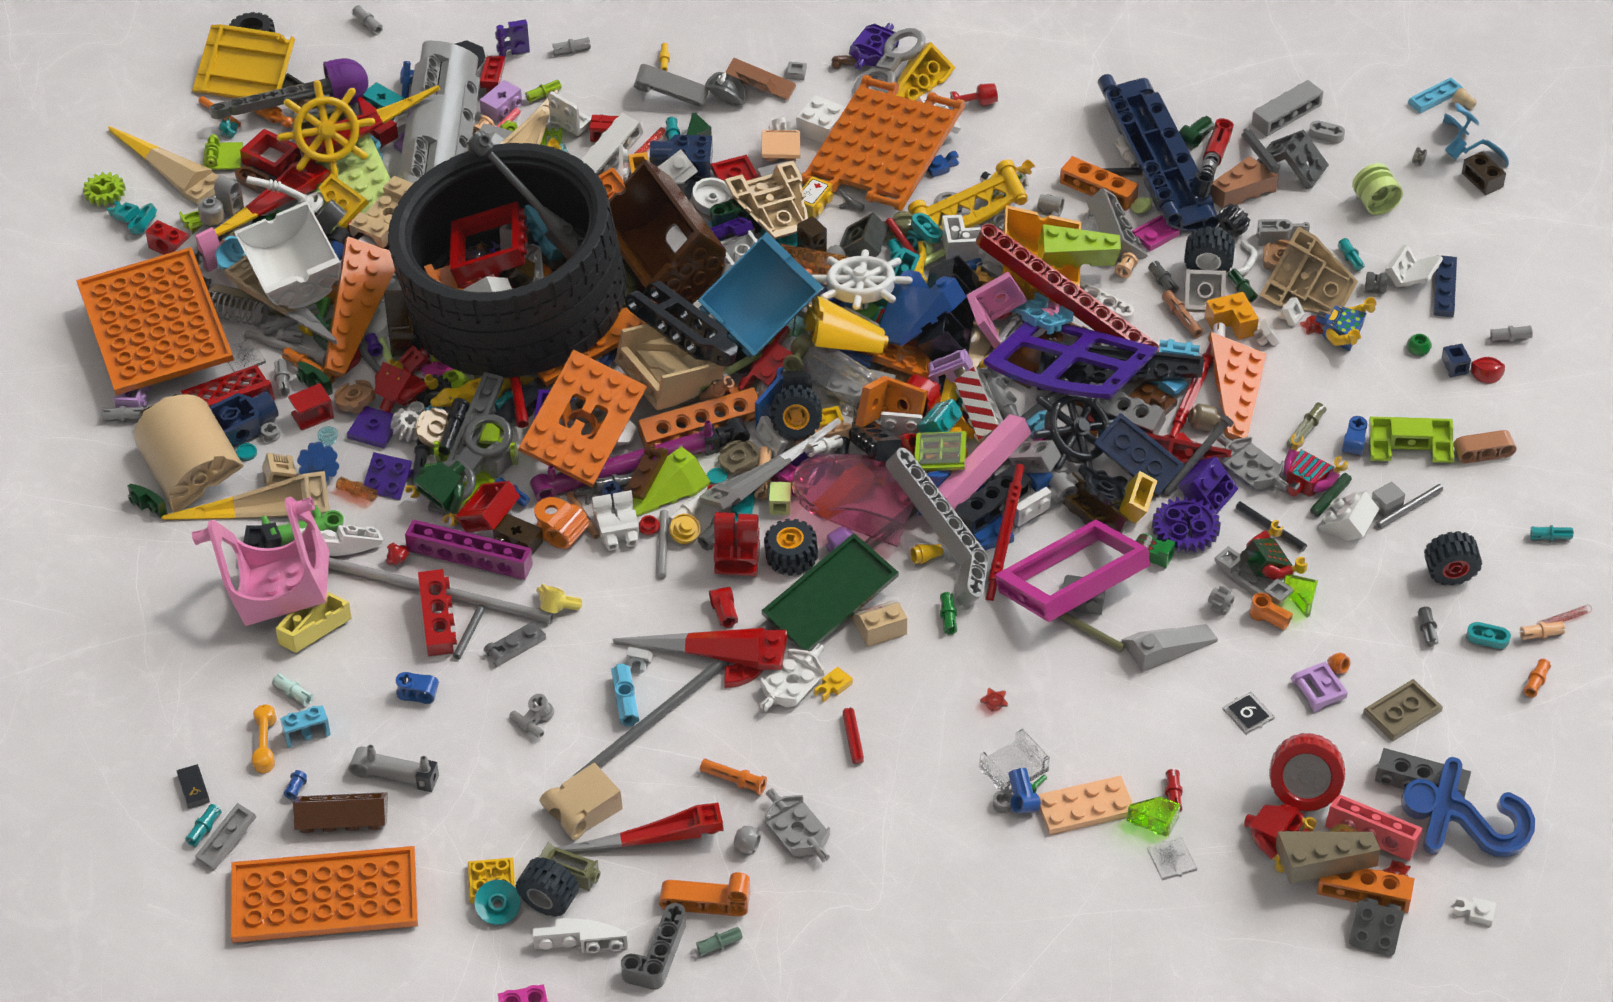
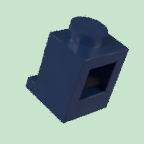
[1441,343,1471,378]

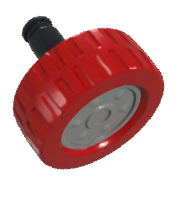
[1269,733,1345,811]

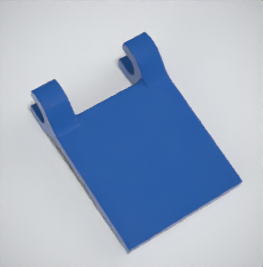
[755,367,784,427]

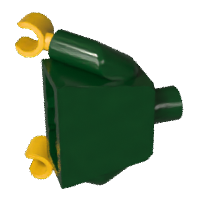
[405,461,465,527]

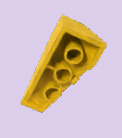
[896,42,955,100]

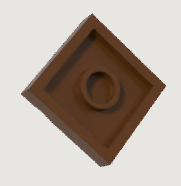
[1121,382,1178,418]

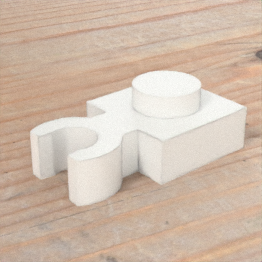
[1453,897,1496,926]

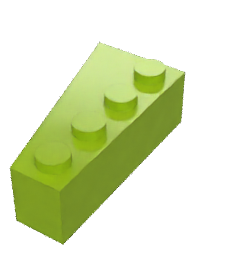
[1037,224,1121,268]

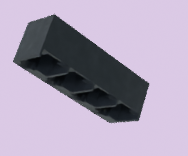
[918,255,979,361]

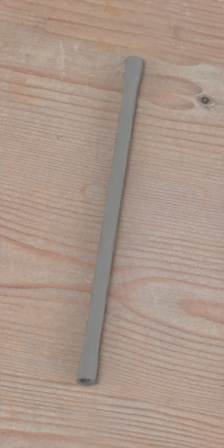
[328,558,554,624]

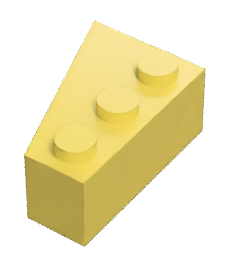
[276,592,352,653]

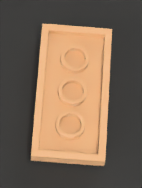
[1038,775,1136,835]

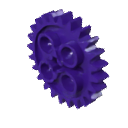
[1152,496,1221,554]

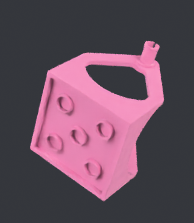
[192,497,330,626]

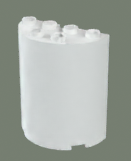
[234,201,341,309]

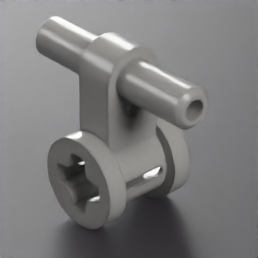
[510,694,554,738]

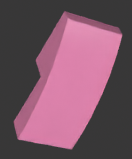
[195,227,220,272]

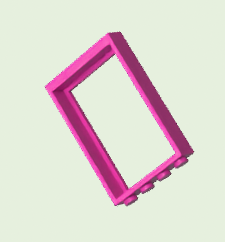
[995,520,1150,622]

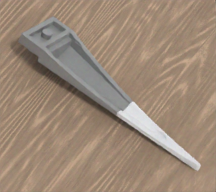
[699,418,841,510]

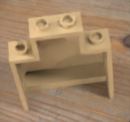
[615,319,730,410]

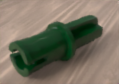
[1228,268,1258,302]

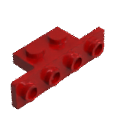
[738,325,794,391]

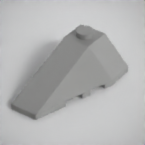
[1121,624,1218,672]

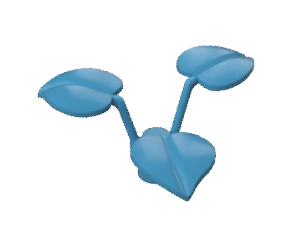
[1442,103,1509,167]

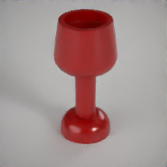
[950,83,998,109]

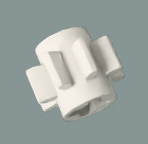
[768,117,792,130]

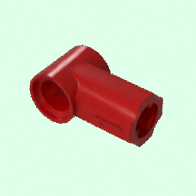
[709,586,738,628]

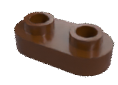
[235,166,269,192]

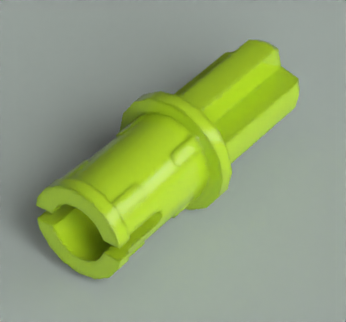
[525,80,562,103]

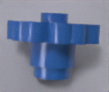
[297,442,339,483]

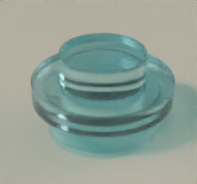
[317,426,338,445]

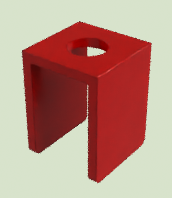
[288,383,334,430]

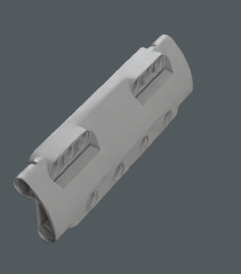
[398,40,480,183]

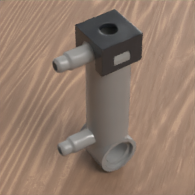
[348,745,439,792]

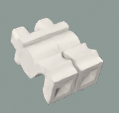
[592,490,639,551]

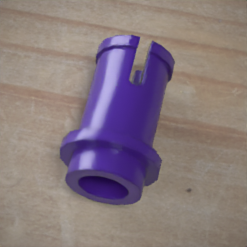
[365,333,383,357]

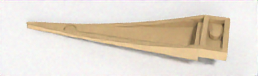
[500,90,558,145]

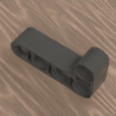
[621,903,686,990]

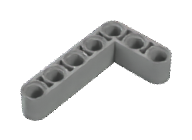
[176,175,244,265]

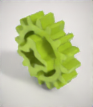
[83,172,126,207]

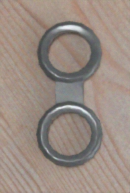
[443,414,513,501]

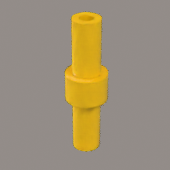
[659,43,670,71]

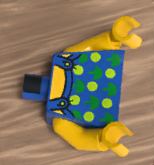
[1315,297,1377,351]

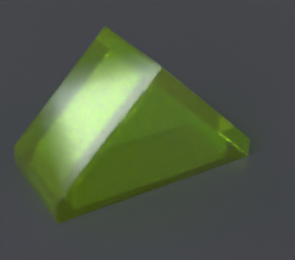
[1284,574,1318,618]

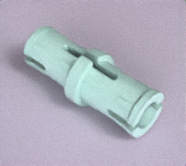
[272,673,313,706]

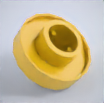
[669,513,700,544]

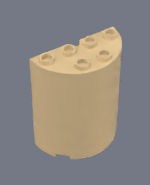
[134,394,244,512]

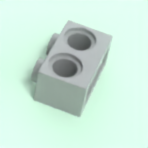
[1009,440,1061,473]

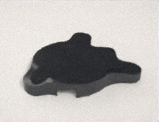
[1078,465,1128,505]

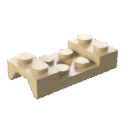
[349,176,413,248]

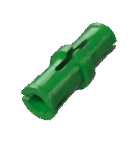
[940,592,957,635]

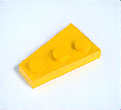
[318,174,369,229]

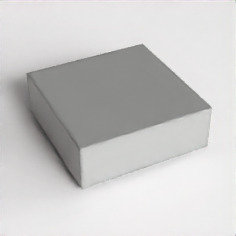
[786,61,807,80]

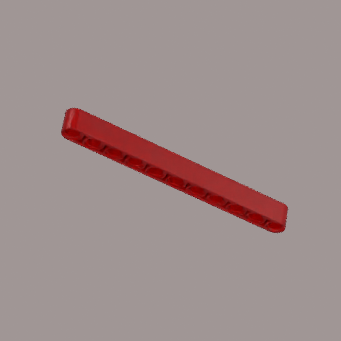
[976,224,1160,352]

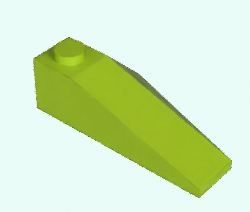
[632,446,711,517]

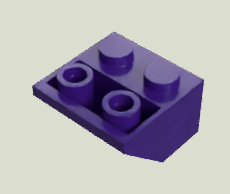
[1178,457,1238,514]

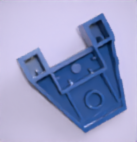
[880,270,966,346]

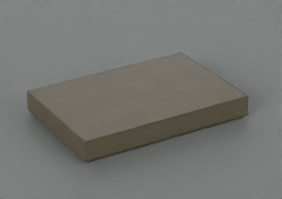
[1363,679,1443,742]

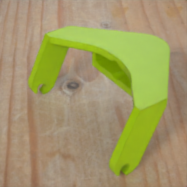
[434,423,519,465]

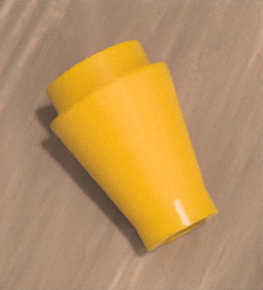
[910,544,943,565]

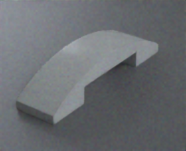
[1214,546,1294,604]

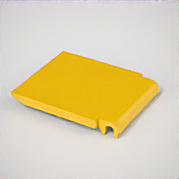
[192,24,295,99]

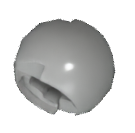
[734,826,761,854]

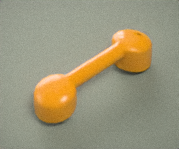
[251,704,277,774]

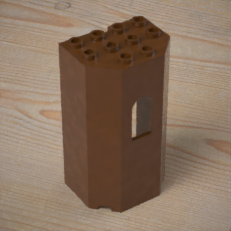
[609,159,726,304]

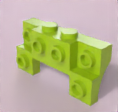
[1368,416,1454,463]

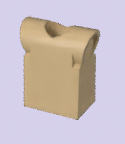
[539,762,623,840]

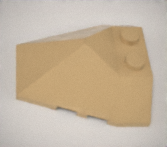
[725,161,808,239]
[1259,226,1358,314]

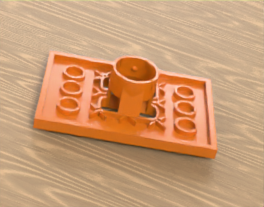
[518,350,647,488]

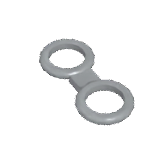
[854,28,925,93]

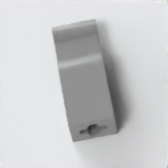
[1256,219,1310,246]

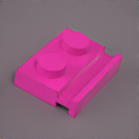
[1132,215,1180,251]

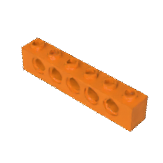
[637,387,758,448]

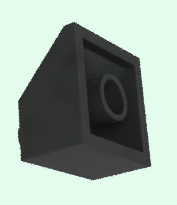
[839,213,889,258]

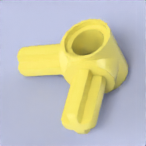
[536,584,582,613]

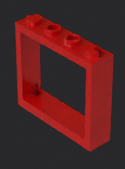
[450,201,527,285]

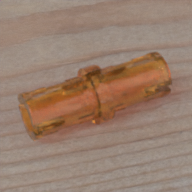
[336,476,378,502]

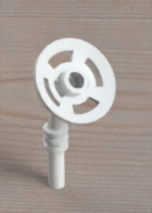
[246,176,325,213]

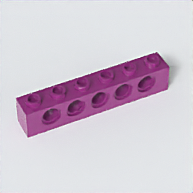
[405,520,533,580]

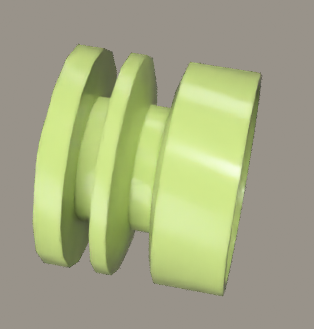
[1352,163,1403,215]

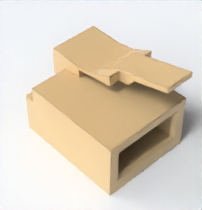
[262,453,296,486]

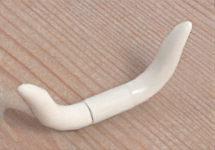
[1226,240,1258,276]

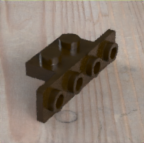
[1063,472,1128,534]

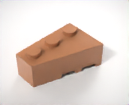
[1210,156,1278,208]

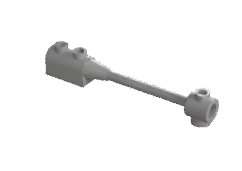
[986,377,1078,503]

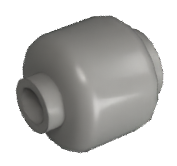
[198,197,225,226]

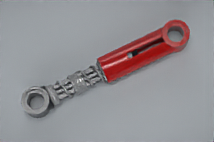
[1191,118,1234,198]

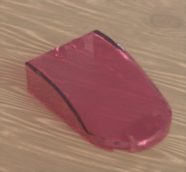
[792,454,930,547]

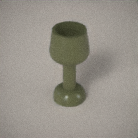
[783,333,816,371]

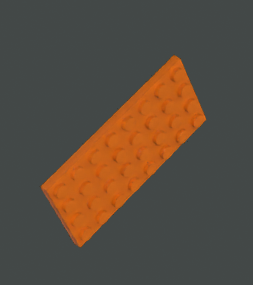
[231,846,418,943]

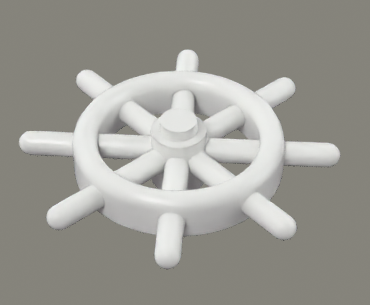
[812,249,913,310]

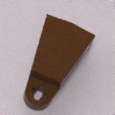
[1006,330,1063,389]

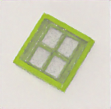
[915,431,967,471]

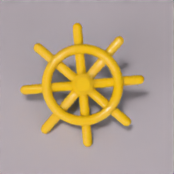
[277,80,375,178]

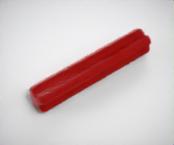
[843,707,864,764]

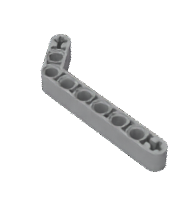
[886,448,989,607]

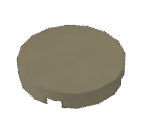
[718,440,759,475]

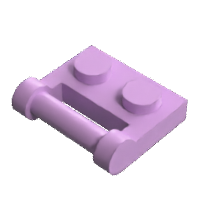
[1291,661,1348,712]

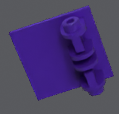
[361,452,413,500]

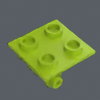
[203,134,243,170]

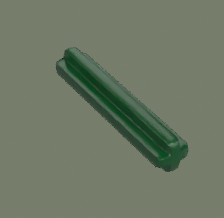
[1310,473,1352,517]

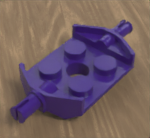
[849,23,899,70]

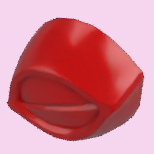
[1470,357,1505,383]

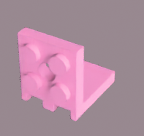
[967,272,1027,349]

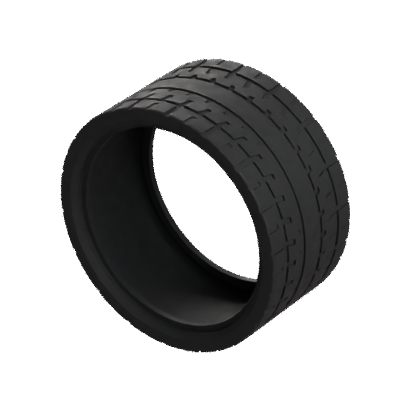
[388,143,627,378]

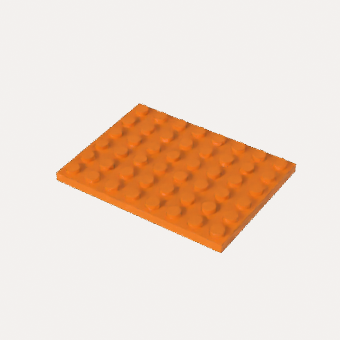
[76,247,234,395]

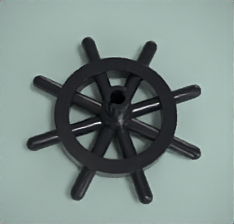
[1033,378,1114,470]

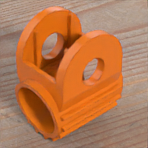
[534,497,590,549]

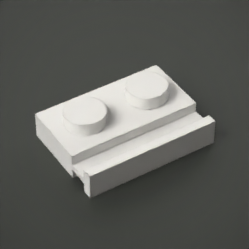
[658,149,698,182]

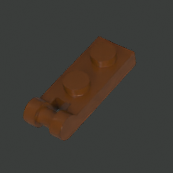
[624,444,668,500]

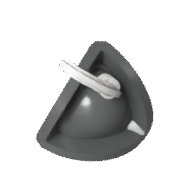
[705,72,747,105]

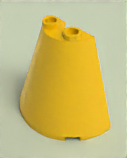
[802,296,888,353]

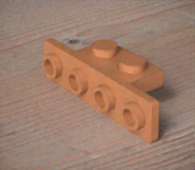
[726,58,796,100]

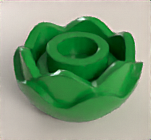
[1406,334,1432,356]

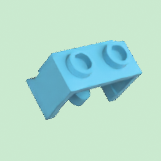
[280,705,331,748]

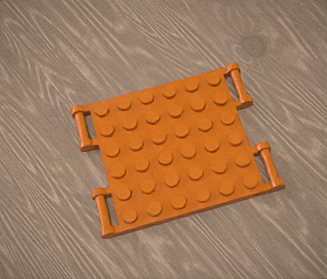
[801,75,965,211]

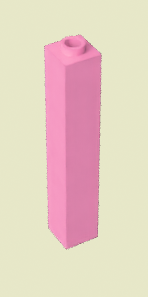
[938,414,1031,511]

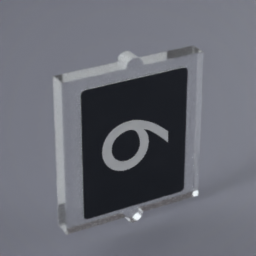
[1222,692,1275,735]

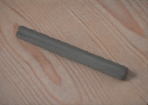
[1241,128,1280,174]

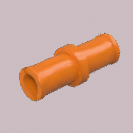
[1523,658,1551,698]

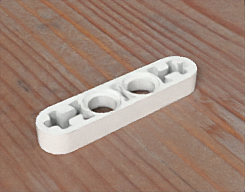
[1080,279,1134,322]

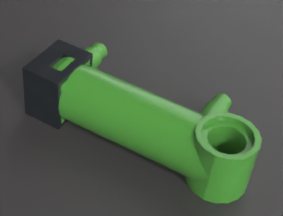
[260,505,344,548]

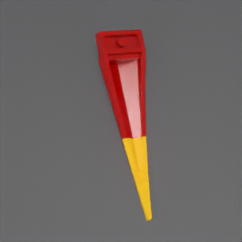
[300,85,440,165]
[214,160,331,237]

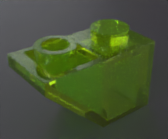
[1127,796,1180,837]

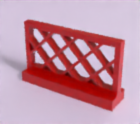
[181,364,275,406]

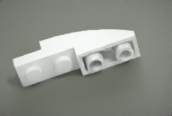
[300,525,383,556]
[533,918,628,953]

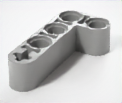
[634,64,709,107]

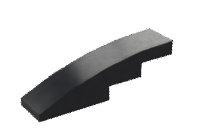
[494,377,555,432]

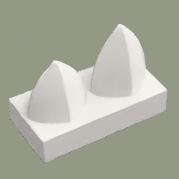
[755,416,795,458]

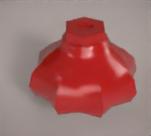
[386,542,409,566]

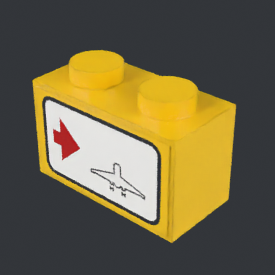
[802,176,834,218]

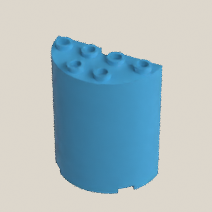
[698,232,824,358]

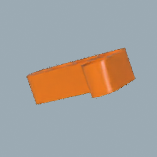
[659,872,750,916]

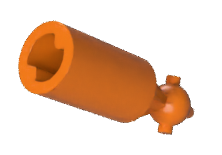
[253,106,294,128]

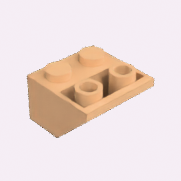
[761,130,800,161]

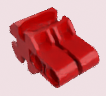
[714,512,760,576]

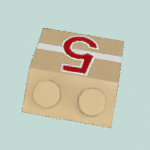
[851,601,907,647]

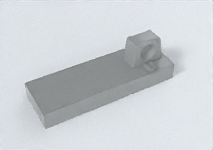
[195,803,256,870]

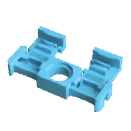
[1010,292,1073,334]

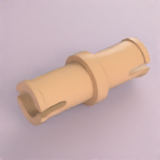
[1519,621,1565,640]

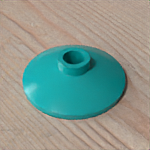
[474,880,521,925]

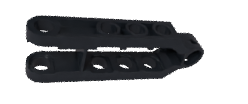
[625,281,738,367]

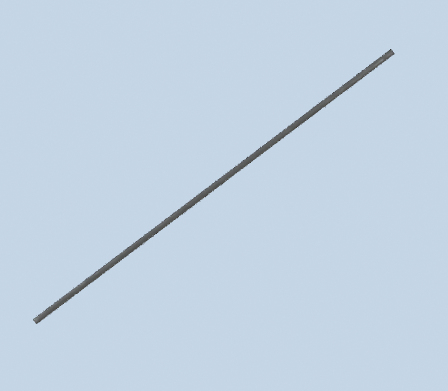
[572,345,1113,777]

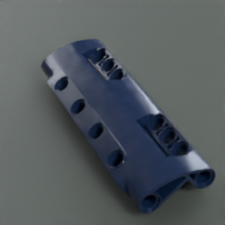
[1097,74,1219,231]

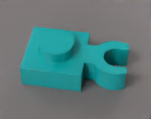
[107,201,141,223]

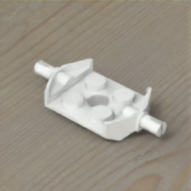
[760,643,825,711]

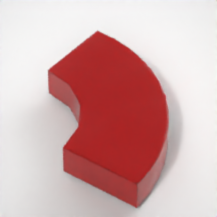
[724,664,764,688]

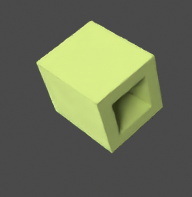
[769,482,791,515]

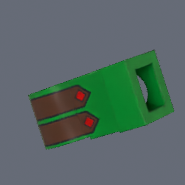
[1136,533,1175,568]

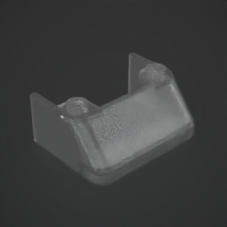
[801,343,877,422]

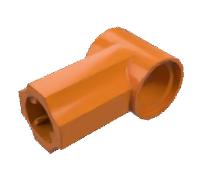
[1249,593,1293,630]

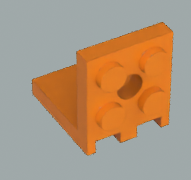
[855,376,928,427]

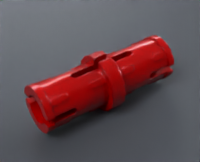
[1165,769,1183,813]

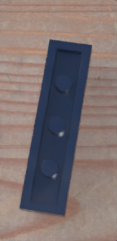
[1434,255,1457,317]

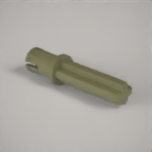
[1287,402,1327,448]

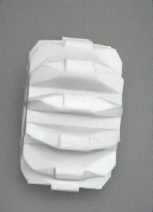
[391,407,420,443]

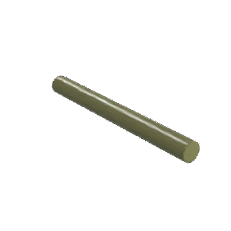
[1058,613,1125,652]

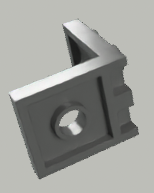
[1257,129,1329,189]

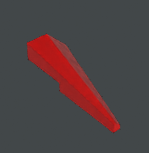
[1122,432,1232,470]

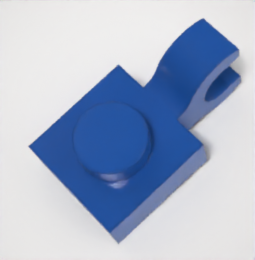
[927,151,959,178]

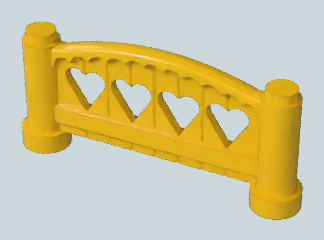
[908,159,1028,246]

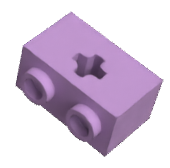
[480,80,522,123]

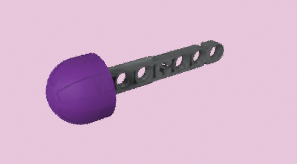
[209,58,369,119]

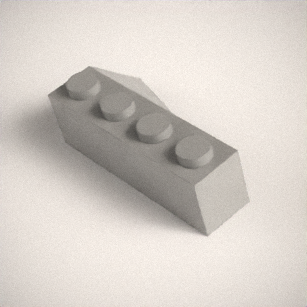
[1086,188,1148,262]

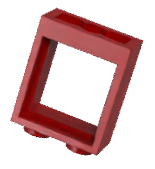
[240,129,301,177]
[455,481,520,532]

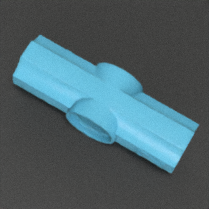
[611,663,639,727]

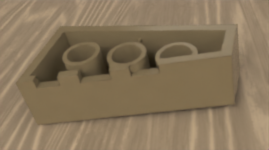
[1275,831,1381,884]

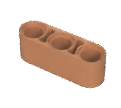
[1453,430,1517,463]

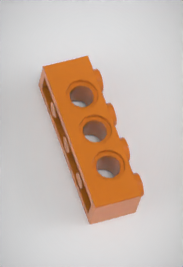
[1060,156,1139,211]
[1317,868,1415,913]

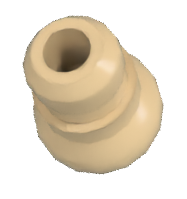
[1452,88,1477,109]

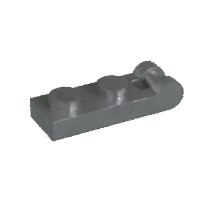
[483,621,546,666]

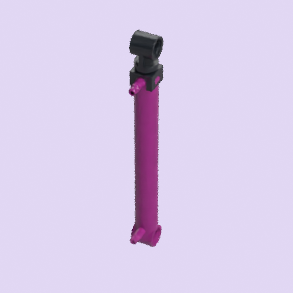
[530,417,750,502]

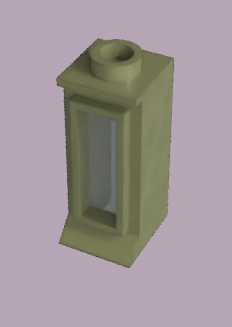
[539,841,601,891]

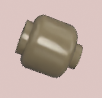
[1188,404,1220,432]

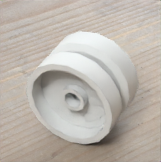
[690,178,733,223]

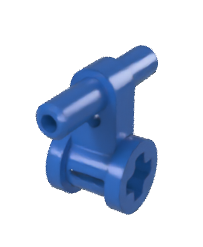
[400,61,414,99]

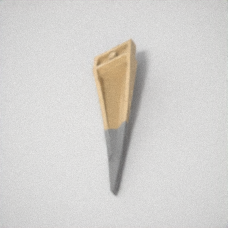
[224,256,337,344]

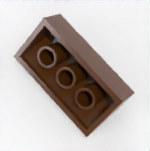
[293,792,388,833]

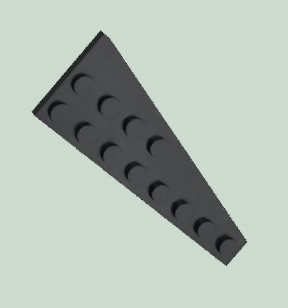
[1037,340,1204,390]

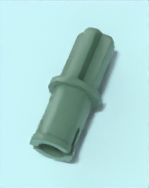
[696,927,743,956]

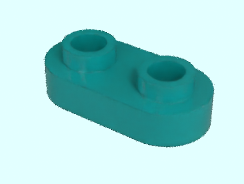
[127,203,157,235]
[911,213,943,244]
[1466,622,1511,649]

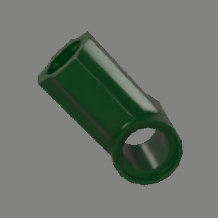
[1179,116,1215,148]

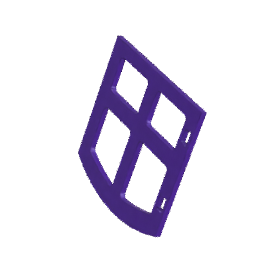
[983,322,1158,399]

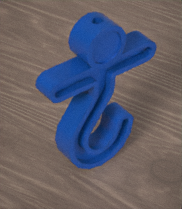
[1401,757,1535,857]

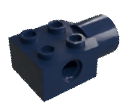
[650,135,713,178]
[209,391,279,447]

